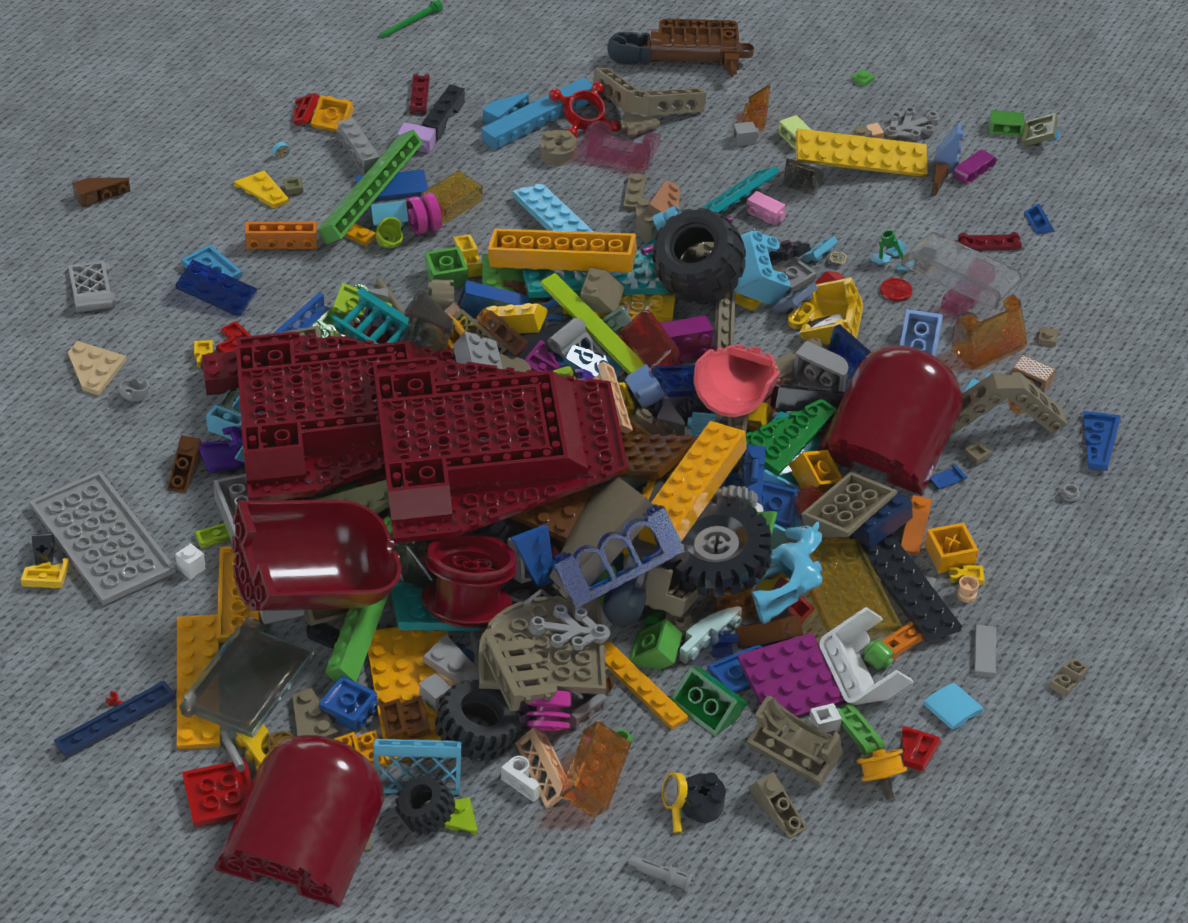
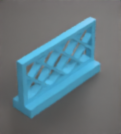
[374,739,462,795]

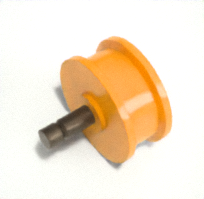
[856,749,908,799]

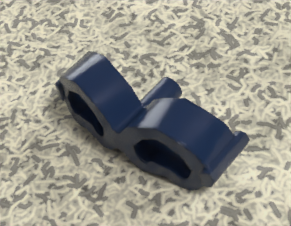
[455,643,475,663]

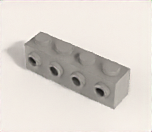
[336,118,380,175]

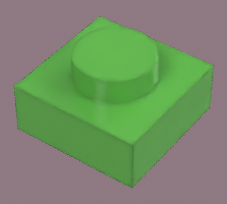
[852,69,875,87]

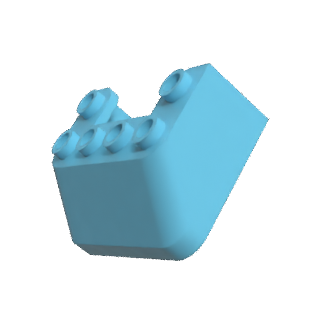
[733,231,791,306]

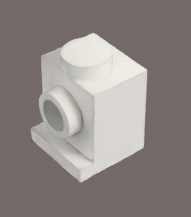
[807,703,842,733]

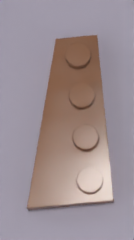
[646,180,680,215]

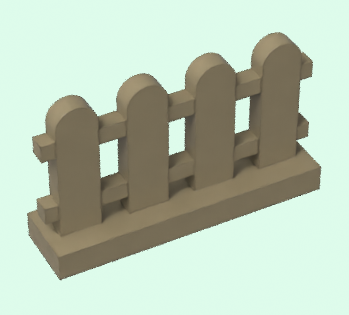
[482,635,557,711]

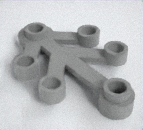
[884,106,939,140]
[529,605,610,651]

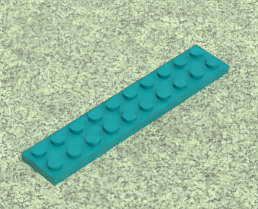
[639,166,779,250]

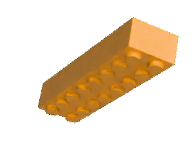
[488,229,637,273]
[638,421,747,551]

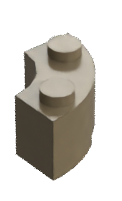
[635,197,658,242]

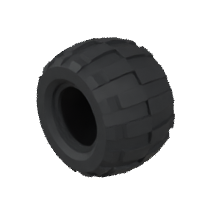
[652,208,746,305]

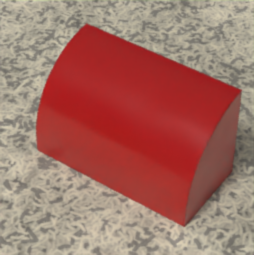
[773,577,815,623]

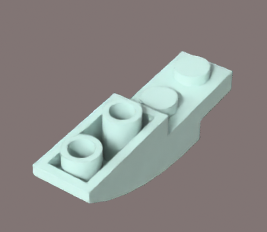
[679,606,742,664]

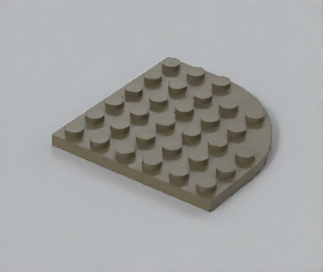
[478,596,606,694]

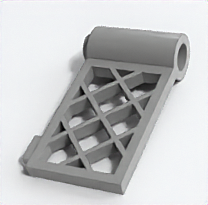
[68,261,116,313]
[547,318,622,378]

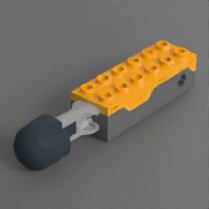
[602,467,676,627]

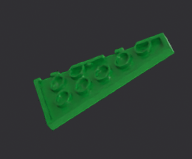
[746,399,837,476]

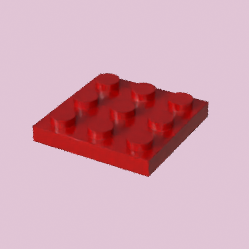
[182,759,252,828]

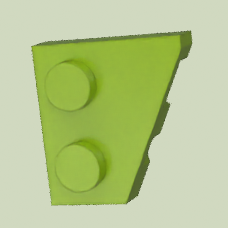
[440,797,478,835]

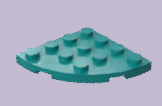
[389,582,480,632]

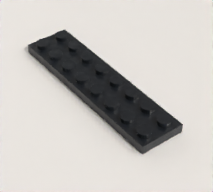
[849,533,962,643]

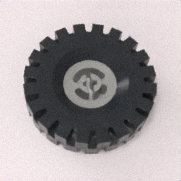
[662,497,772,597]

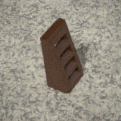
[931,162,949,196]

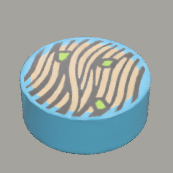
[272,142,290,159]

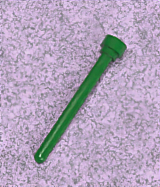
[379,0,443,38]

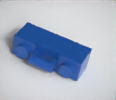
[741,444,766,504]

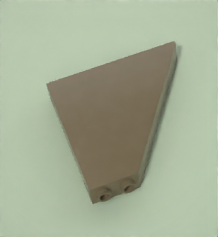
[549,477,659,601]

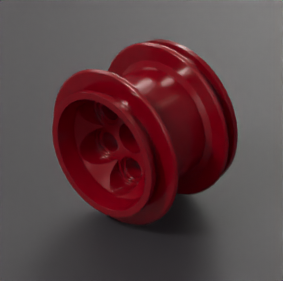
[421,533,517,628]

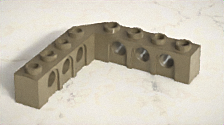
[593,68,707,117]
[950,372,1068,436]

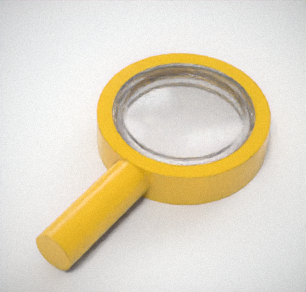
[661,772,688,833]

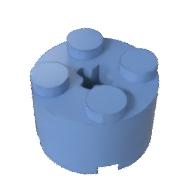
[624,364,666,409]

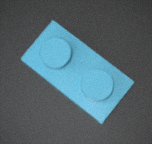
[802,236,838,262]

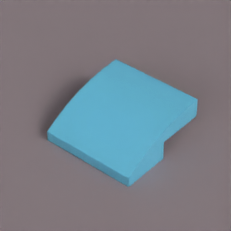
[923,683,984,730]

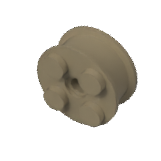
[540,130,577,166]

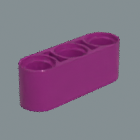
[953,149,997,185]

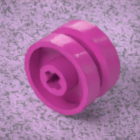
[406,192,442,235]

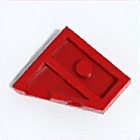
[293,93,320,126]
[902,726,941,772]

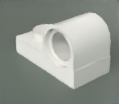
[501,756,540,802]

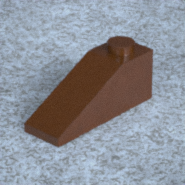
[735,614,803,648]

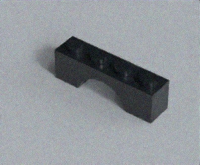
[422,84,465,141]

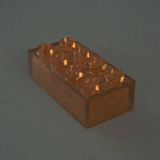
[560,720,631,818]

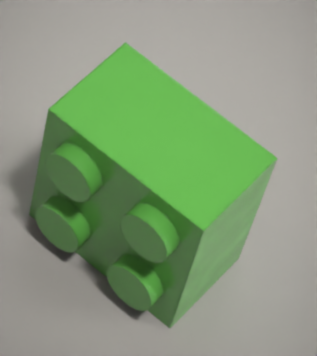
[425,247,468,288]

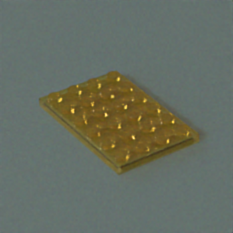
[788,539,902,632]

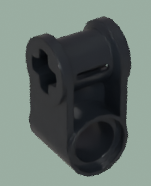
[32,533,54,566]

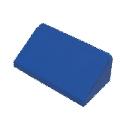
[1024,203,1055,234]

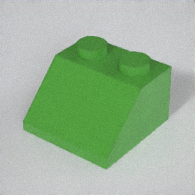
[629,619,683,670]

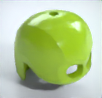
[376,217,403,248]

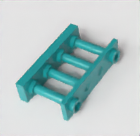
[332,288,419,344]

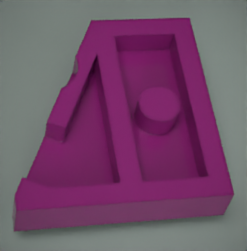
[525,340,562,372]

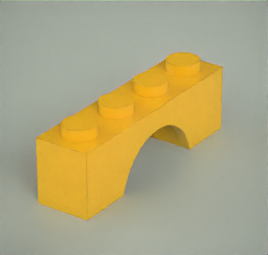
[235,717,269,773]

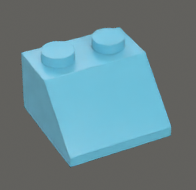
[368,200,408,227]

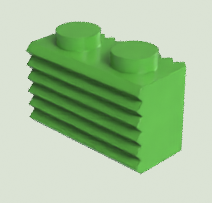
[989,110,1025,136]

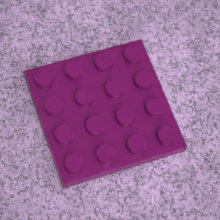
[737,633,846,718]

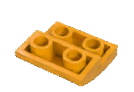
[335,730,387,768]

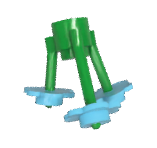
[871,230,915,271]

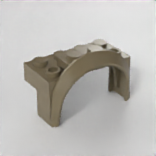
[641,563,701,616]
[747,696,843,787]

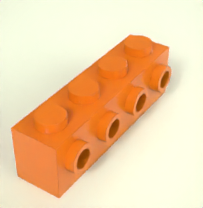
[245,221,318,250]

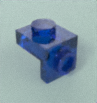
[711,630,738,658]

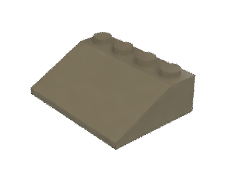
[802,472,897,538]

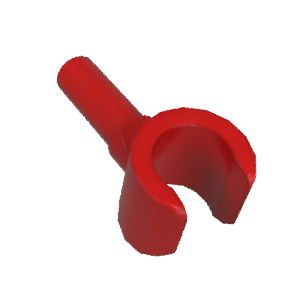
[105,691,123,707]

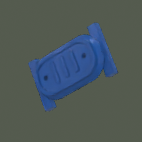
[930,464,967,490]

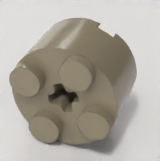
[428,280,454,316]

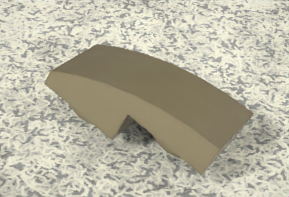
[1048,658,1089,697]

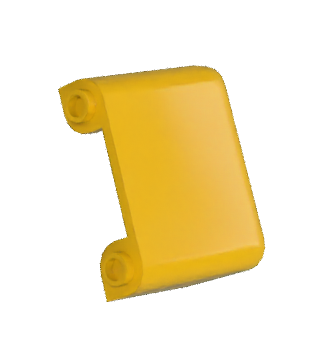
[800,277,863,349]

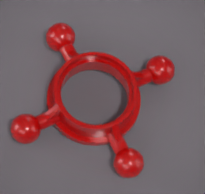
[549,82,620,138]

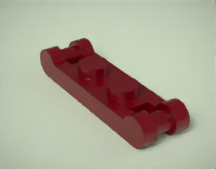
[410,74,430,114]
[958,232,1022,251]

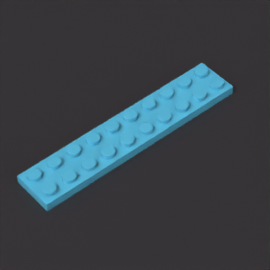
[512,184,629,277]

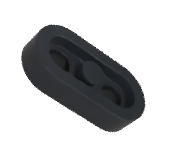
[306,623,340,649]

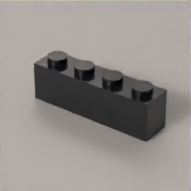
[770,384,845,418]

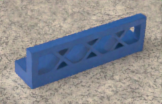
[274,292,330,333]

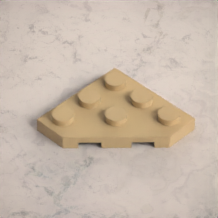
[68,341,127,396]

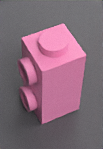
[746,191,786,226]

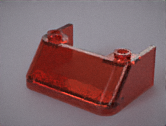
[618,309,680,393]

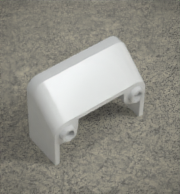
[820,607,913,705]

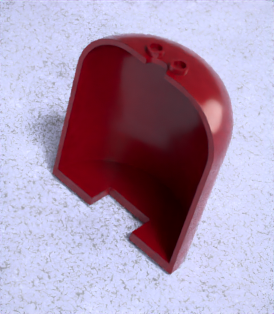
[817,345,963,496]
[231,500,401,611]
[215,735,384,908]

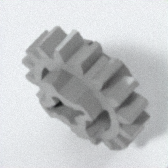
[714,485,758,509]

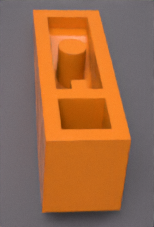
[901,495,932,555]

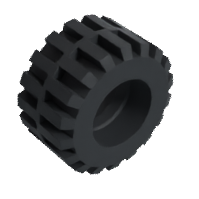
[395,774,456,835]

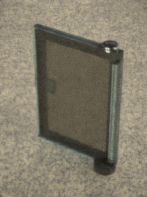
[179,617,314,738]

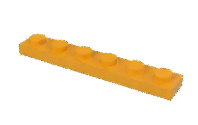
[603,640,688,730]

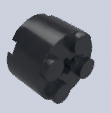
[682,772,726,823]

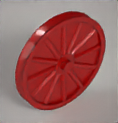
[880,278,912,302]

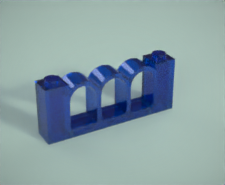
[551,504,686,608]

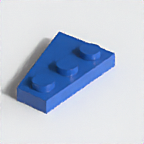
[510,525,554,588]

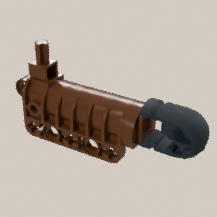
[607,19,754,77]

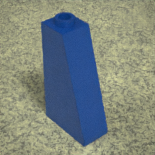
[457,280,529,319]

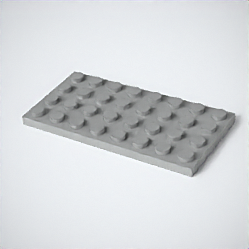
[29,471,176,606]

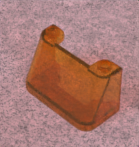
[951,294,1027,370]

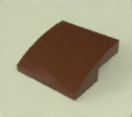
[379,696,431,740]

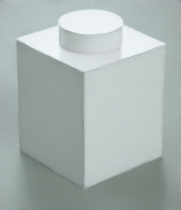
[175,543,206,580]

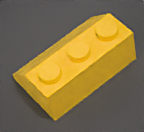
[482,303,548,334]

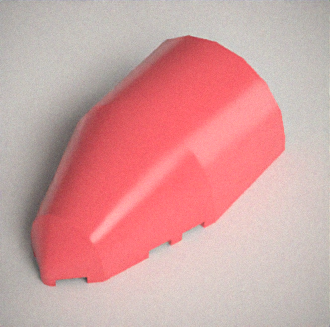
[694,344,780,417]

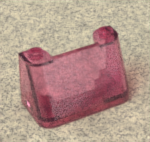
[583,120,661,173]

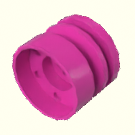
[525,690,572,732]

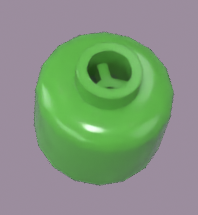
[863,640,894,671]

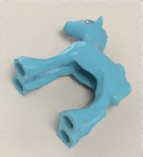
[741,522,823,624]

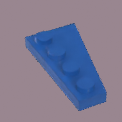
[1083,411,1121,471]

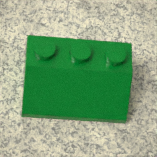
[671,666,748,736]

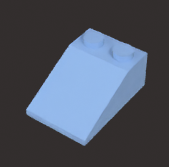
[900,309,943,357]

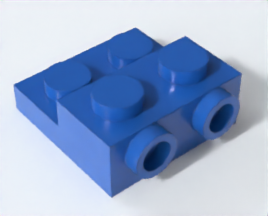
[319,676,379,732]

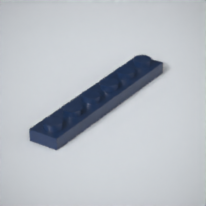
[54,681,176,759]

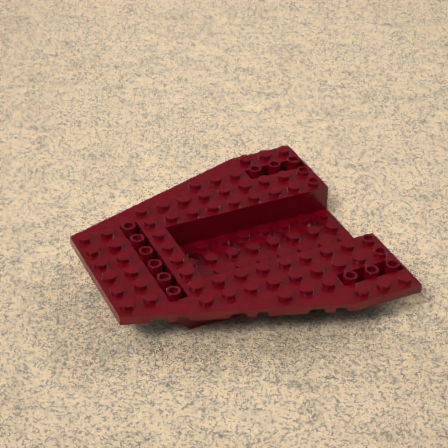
[236,331,457,501]
[373,357,628,544]

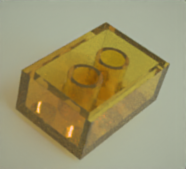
[421,170,483,224]

